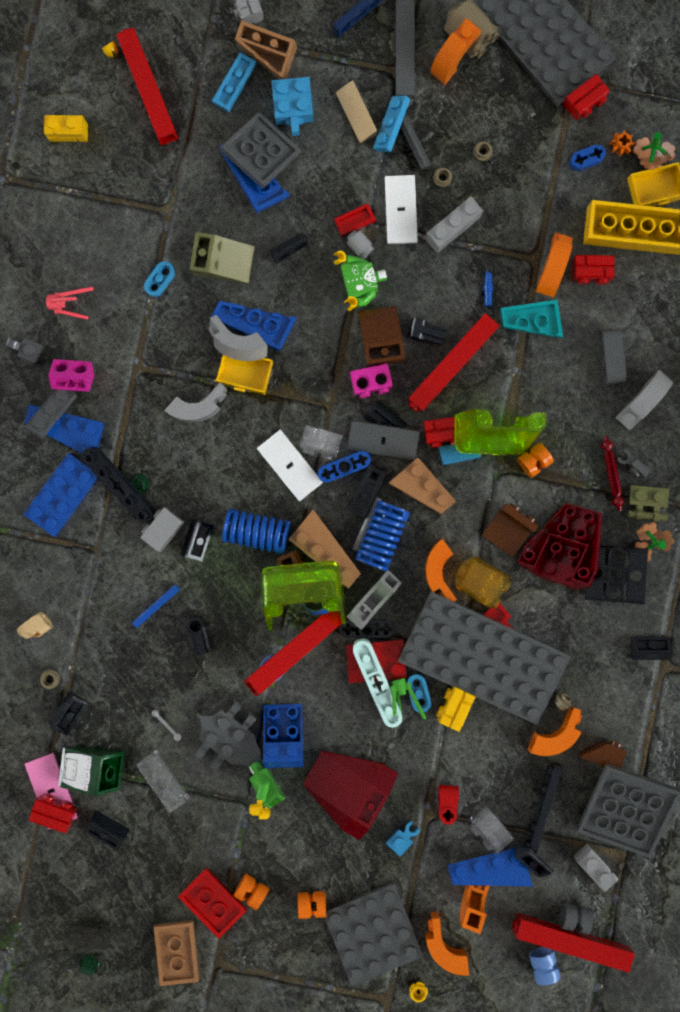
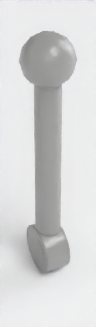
[151,710,182,741]

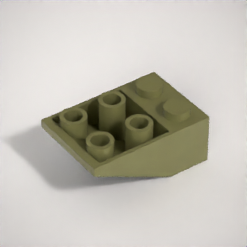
[189,232,255,284]

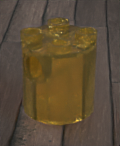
[455,556,511,609]

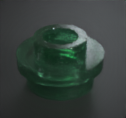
[131,473,150,492]
[79,956,99,975]

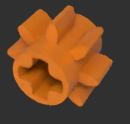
[609,130,635,157]

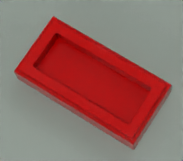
[334,203,376,237]

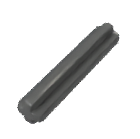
[400,116,431,170]

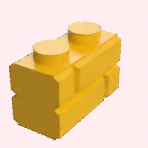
[44,115,88,142]
[436,686,476,732]

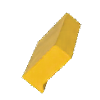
[627,162,680,207]
[216,355,273,395]

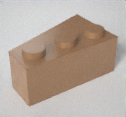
[235,20,297,80]
[388,458,456,515]

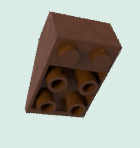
[358,306,405,368]

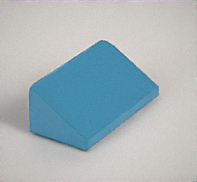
[438,439,481,466]

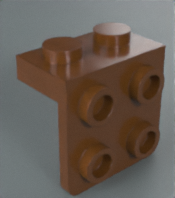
[483,503,539,556]

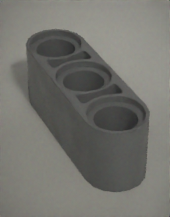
[599,329,626,385]

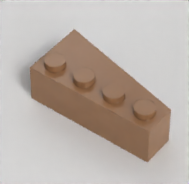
[289,510,361,589]

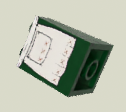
[58,745,125,796]

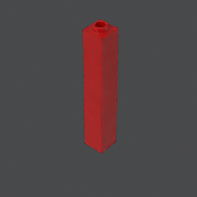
[116,27,178,146]
[407,313,500,413]
[243,606,347,697]
[512,913,635,973]

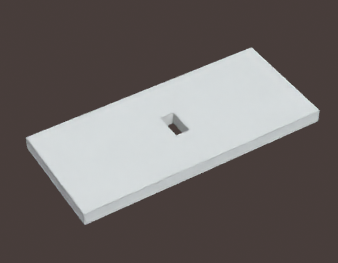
[385,175,418,244]
[257,430,323,502]

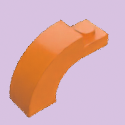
[430,18,481,86]
[536,232,573,298]
[425,539,457,601]
[527,706,582,756]
[459,885,489,934]
[425,912,469,976]

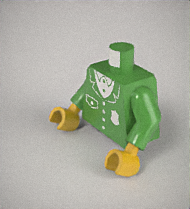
[333,251,387,311]
[249,761,286,819]

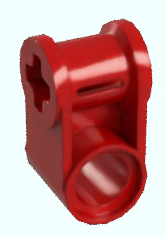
[438,785,459,825]

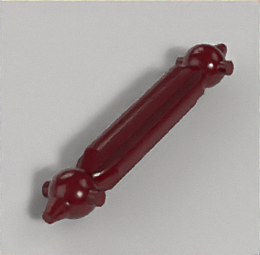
[600,436,625,511]

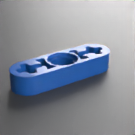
[318,451,371,483]

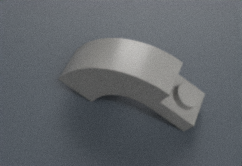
[209,315,268,361]
[616,370,673,430]
[164,383,228,422]
[347,570,402,630]

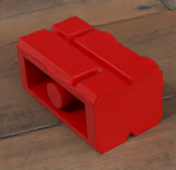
[563,74,610,120]
[572,255,614,285]
[423,416,465,448]
[28,794,77,834]

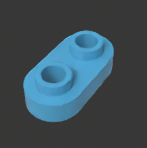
[144,261,175,297]
[407,674,431,712]

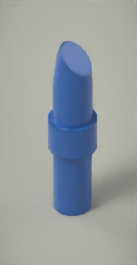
[483,271,493,307]

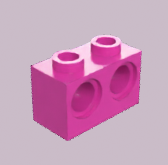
[48,359,94,392]
[350,363,393,399]

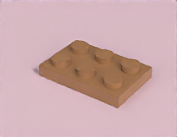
[154,920,200,986]

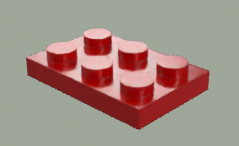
[346,639,407,683]
[178,867,247,939]

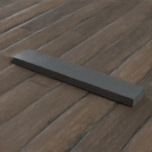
[395,0,415,98]

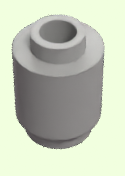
[347,230,374,259]

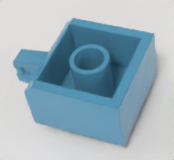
[271,77,314,136]

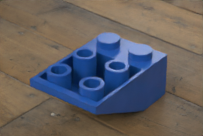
[263,704,304,768]

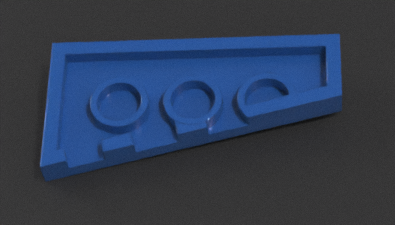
[219,143,290,214]
[211,301,297,352]
[24,405,104,454]
[447,848,533,886]

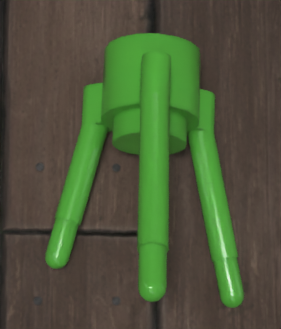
[390,678,426,720]

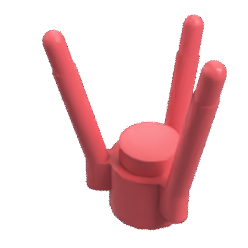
[46,287,94,320]

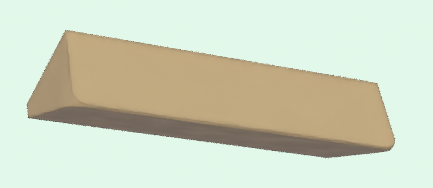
[336,81,377,143]

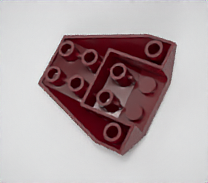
[517,503,602,589]
[302,750,398,840]

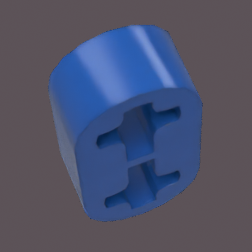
[569,144,606,171]

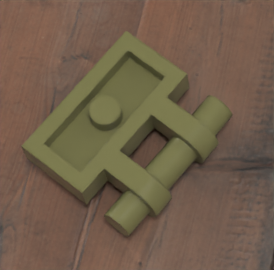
[627,485,669,522]

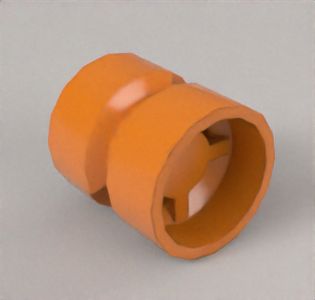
[517,442,554,478]
[233,873,269,911]
[298,891,327,919]

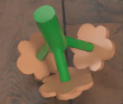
[633,132,676,169]
[635,522,674,562]

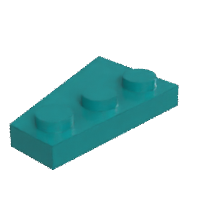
[500,300,563,338]

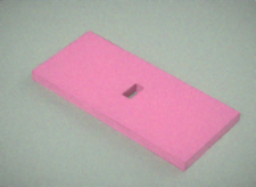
[25,753,78,829]

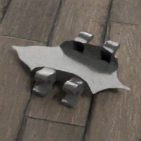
[194,701,264,772]

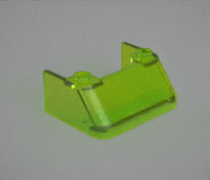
[261,561,346,631]

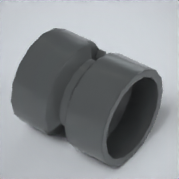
[559,903,594,935]

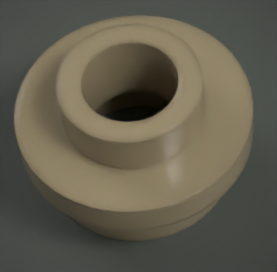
[473,142,493,161]
[433,168,452,187]
[40,669,60,689]
[554,693,573,711]

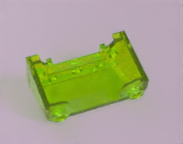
[455,409,547,455]

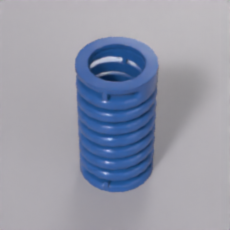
[355,500,410,571]
[222,508,291,555]

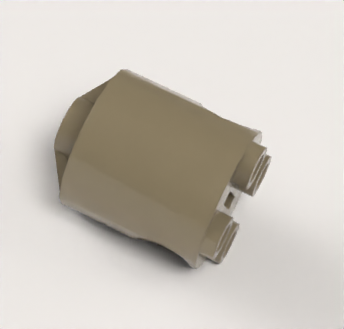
[444,0,500,58]

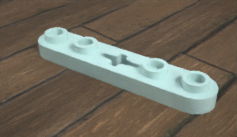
[353,638,402,728]

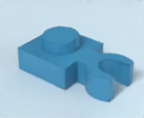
[386,820,420,856]

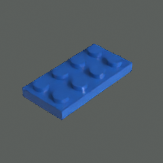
[23,453,99,537]

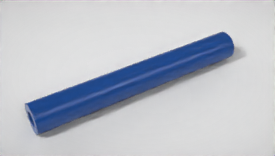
[132,584,180,628]

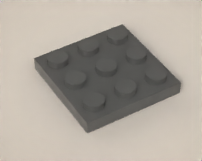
[220,112,301,189]

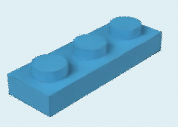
[212,53,257,113]
[373,96,410,152]

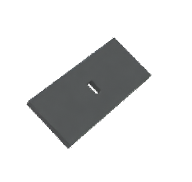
[347,420,420,460]

